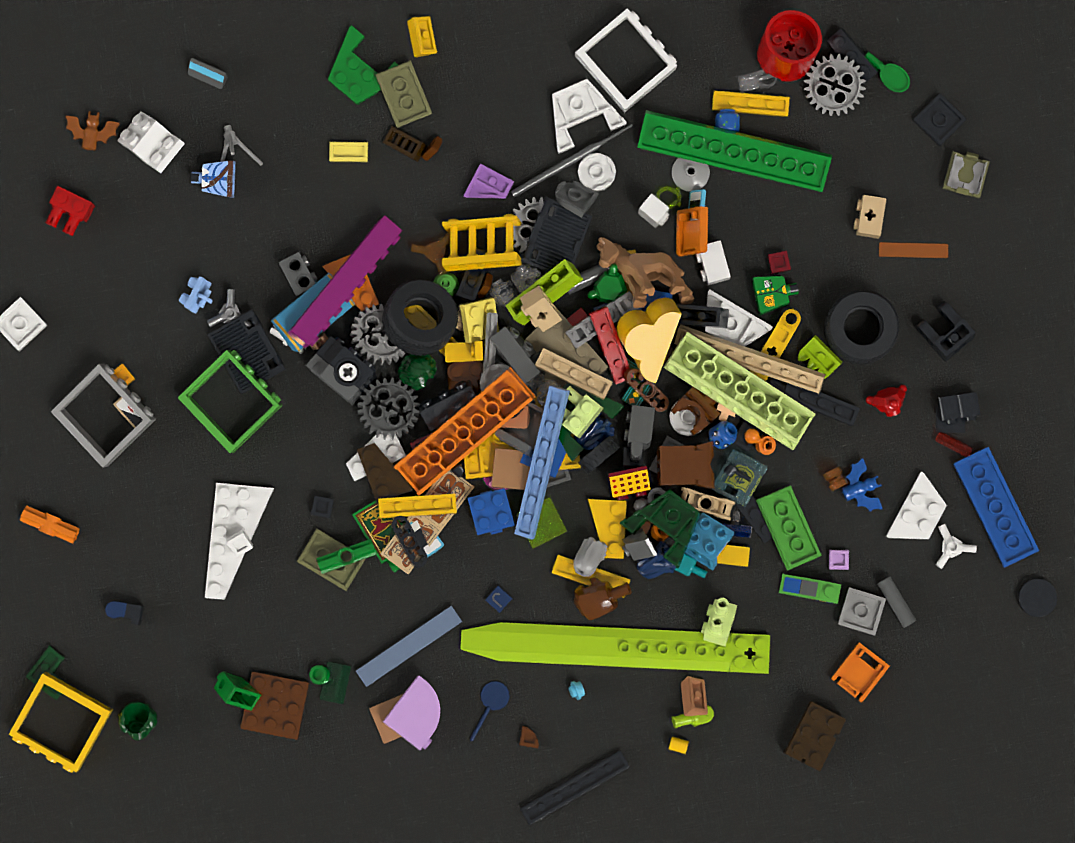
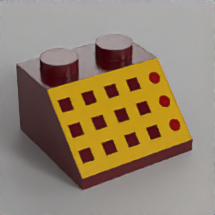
[608,466,651,501]

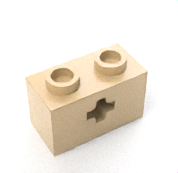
[853,195,886,239]
[520,286,562,332]

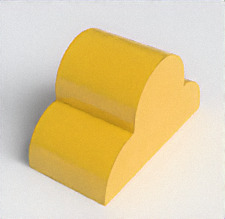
[617,298,682,383]

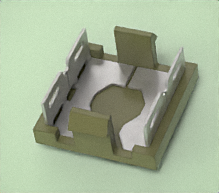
[942,151,990,199]

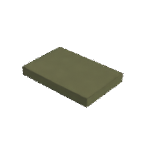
[375,60,432,128]
[297,529,366,591]

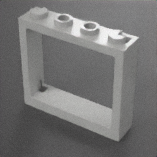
[51,364,156,468]

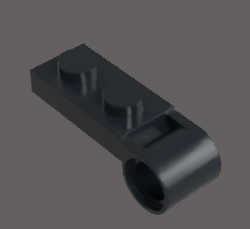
[456,246,488,303]

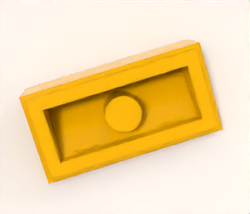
[407,16,437,57]

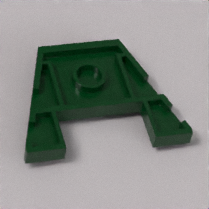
[559,382,624,462]
[620,490,700,569]

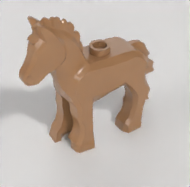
[596,237,694,308]

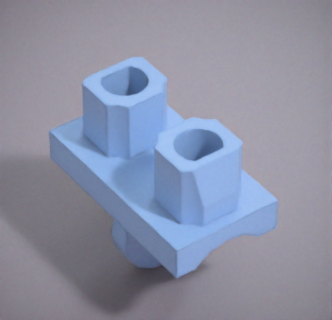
[179,276,213,314]

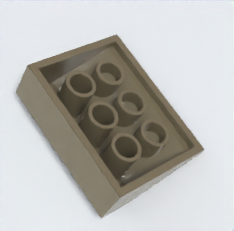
[525,310,608,388]

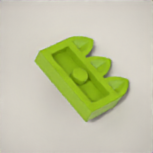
[798,335,842,379]

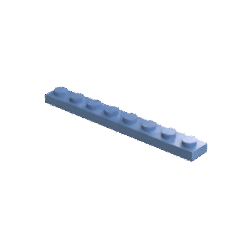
[514,385,570,539]

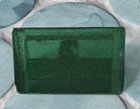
[320,662,351,704]

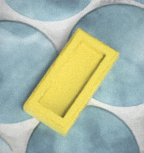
[329,142,368,162]

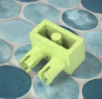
[562,386,604,438]
[701,598,737,647]

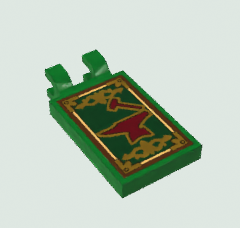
[352,500,403,573]

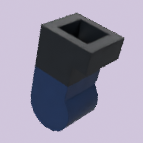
[105,601,144,625]

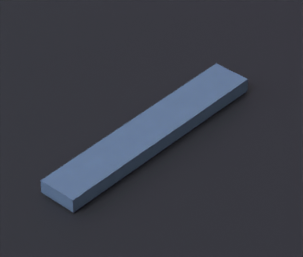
[356,606,462,687]

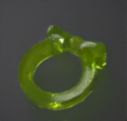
[656,186,681,209]

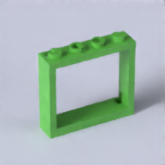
[178,350,283,453]

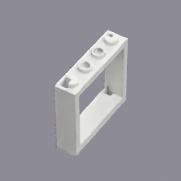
[575,9,677,113]

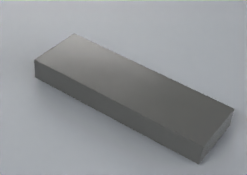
[490,327,540,384]

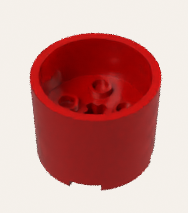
[757,10,822,82]

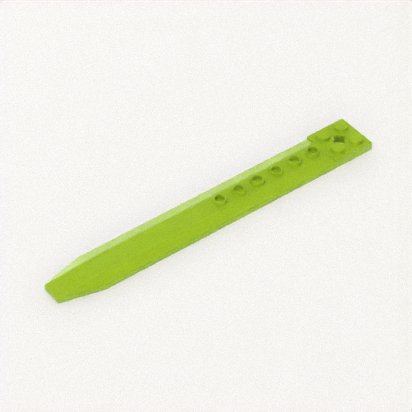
[461,622,770,674]

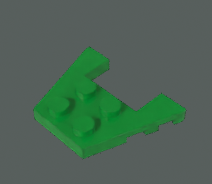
[328,25,398,105]

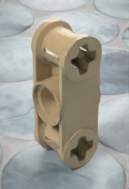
[681,487,735,521]

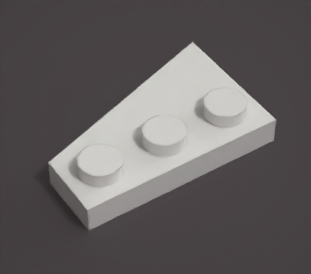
[346,434,406,481]

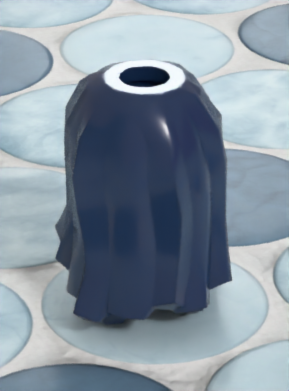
[574,412,614,450]
[636,541,676,579]

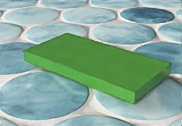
[756,485,822,571]

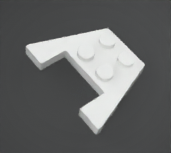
[552,79,627,154]

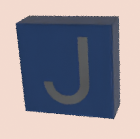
[486,586,512,613]

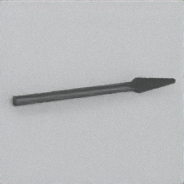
[511,124,633,198]

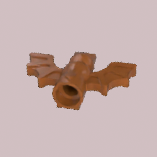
[66,111,120,151]

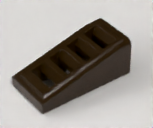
[382,126,427,162]

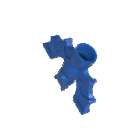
[842,459,882,512]

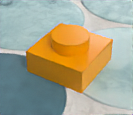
[114,364,135,385]

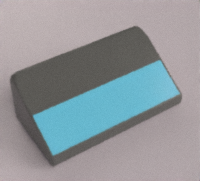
[188,58,228,89]

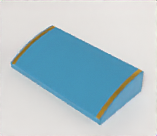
[271,273,355,352]

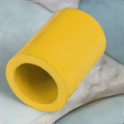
[669,736,689,754]

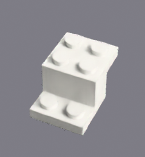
[117,111,185,173]

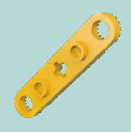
[750,309,801,382]

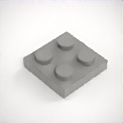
[838,587,886,636]

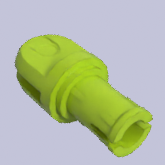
[672,705,714,728]

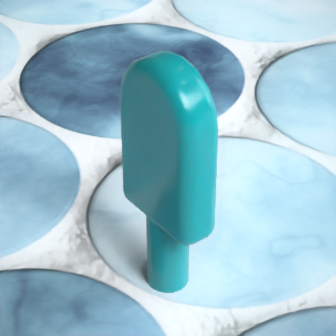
[675,554,707,578]

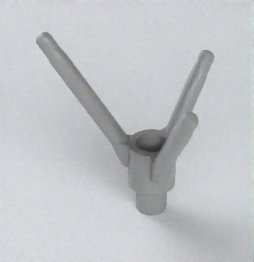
[221,125,263,165]

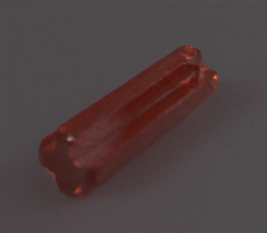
[935,432,972,457]

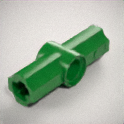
[316,539,377,574]

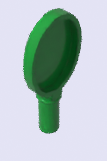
[866,52,910,93]

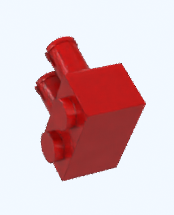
[45,186,95,236]

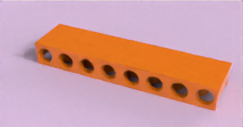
[394,367,536,496]

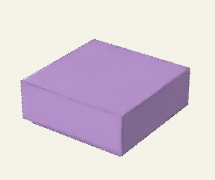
[829,550,849,570]

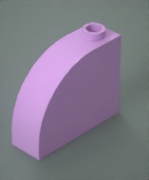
[382,676,440,750]

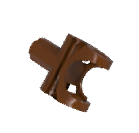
[671,387,721,435]

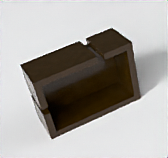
[784,701,846,771]

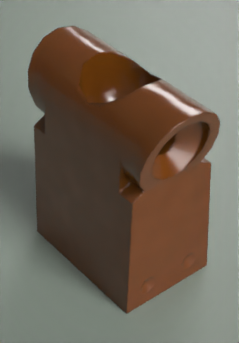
[657,441,715,489]

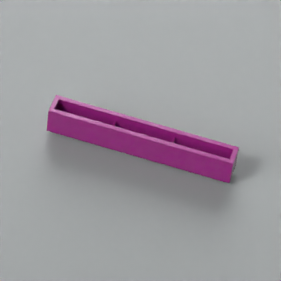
[287,216,402,348]

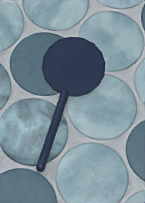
[470,681,510,741]

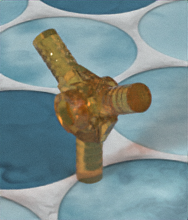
[411,232,450,275]

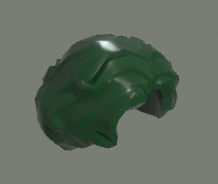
[398,354,437,391]
[118,701,157,741]

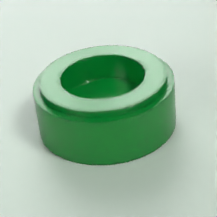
[309,665,330,685]

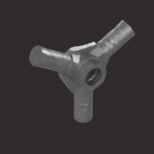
[207,289,252,329]

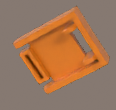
[676,206,708,257]
[831,642,890,703]

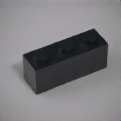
[676,304,729,329]
[419,379,478,431]

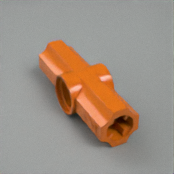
[20,505,80,544]

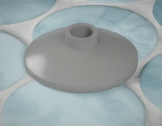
[672,158,710,192]

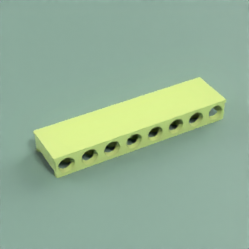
[663,332,815,450]

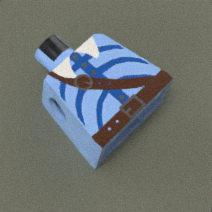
[191,161,236,198]

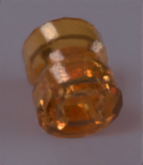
[823,466,848,492]

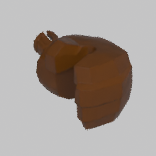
[574,577,632,620]

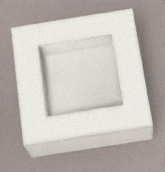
[226,530,253,557]

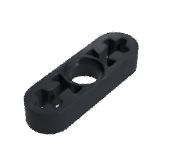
[391,516,428,568]

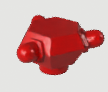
[865,385,907,417]

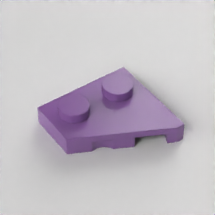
[464,164,515,198]

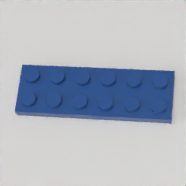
[953,447,1039,568]

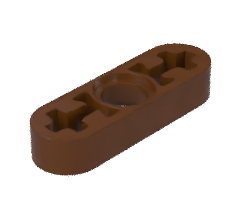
[624,368,669,412]

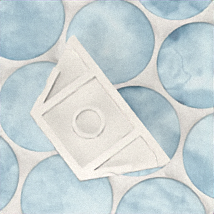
[705,289,773,347]
[886,472,947,539]

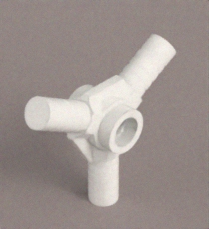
[935,524,977,569]

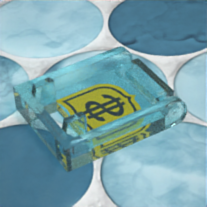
[712,450,767,507]

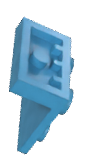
[685,513,734,571]

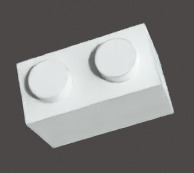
[638,193,670,228]
[695,240,731,285]

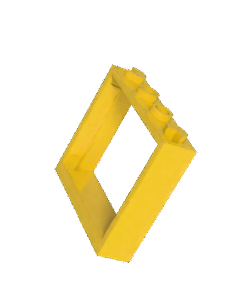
[9,672,113,773]

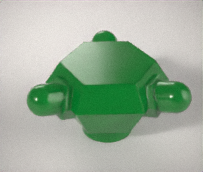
[588,264,628,303]

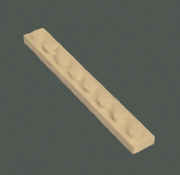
[674,325,825,394]

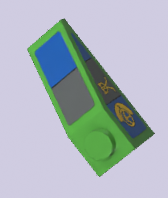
[779,574,841,604]

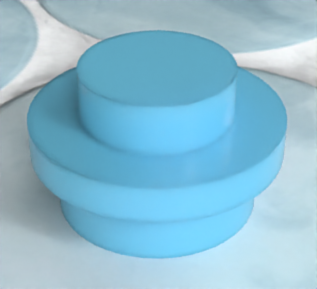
[569,681,585,700]

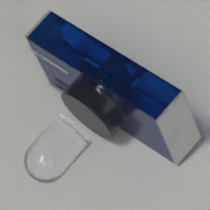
[722,510,752,538]

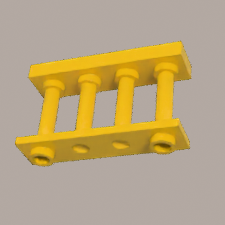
[442,214,521,271]

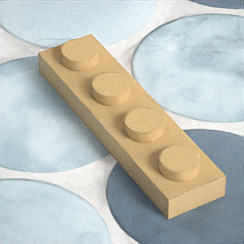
[535,348,613,400]

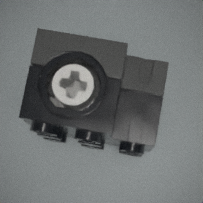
[306,336,377,406]

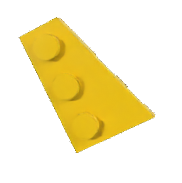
[588,499,626,559]

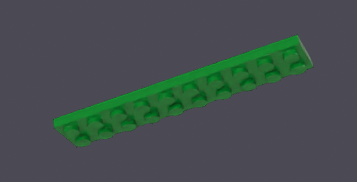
[637,110,832,192]

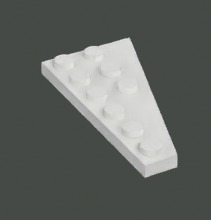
[205,483,274,600]

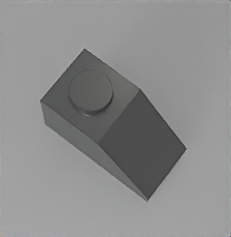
[622,529,657,561]

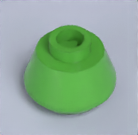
[433,272,459,296]

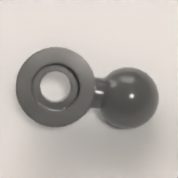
[634,488,665,511]

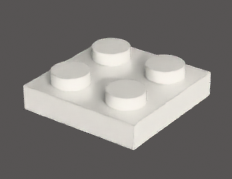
[0,297,47,351]

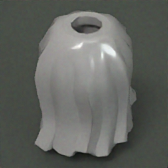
[573,537,607,577]

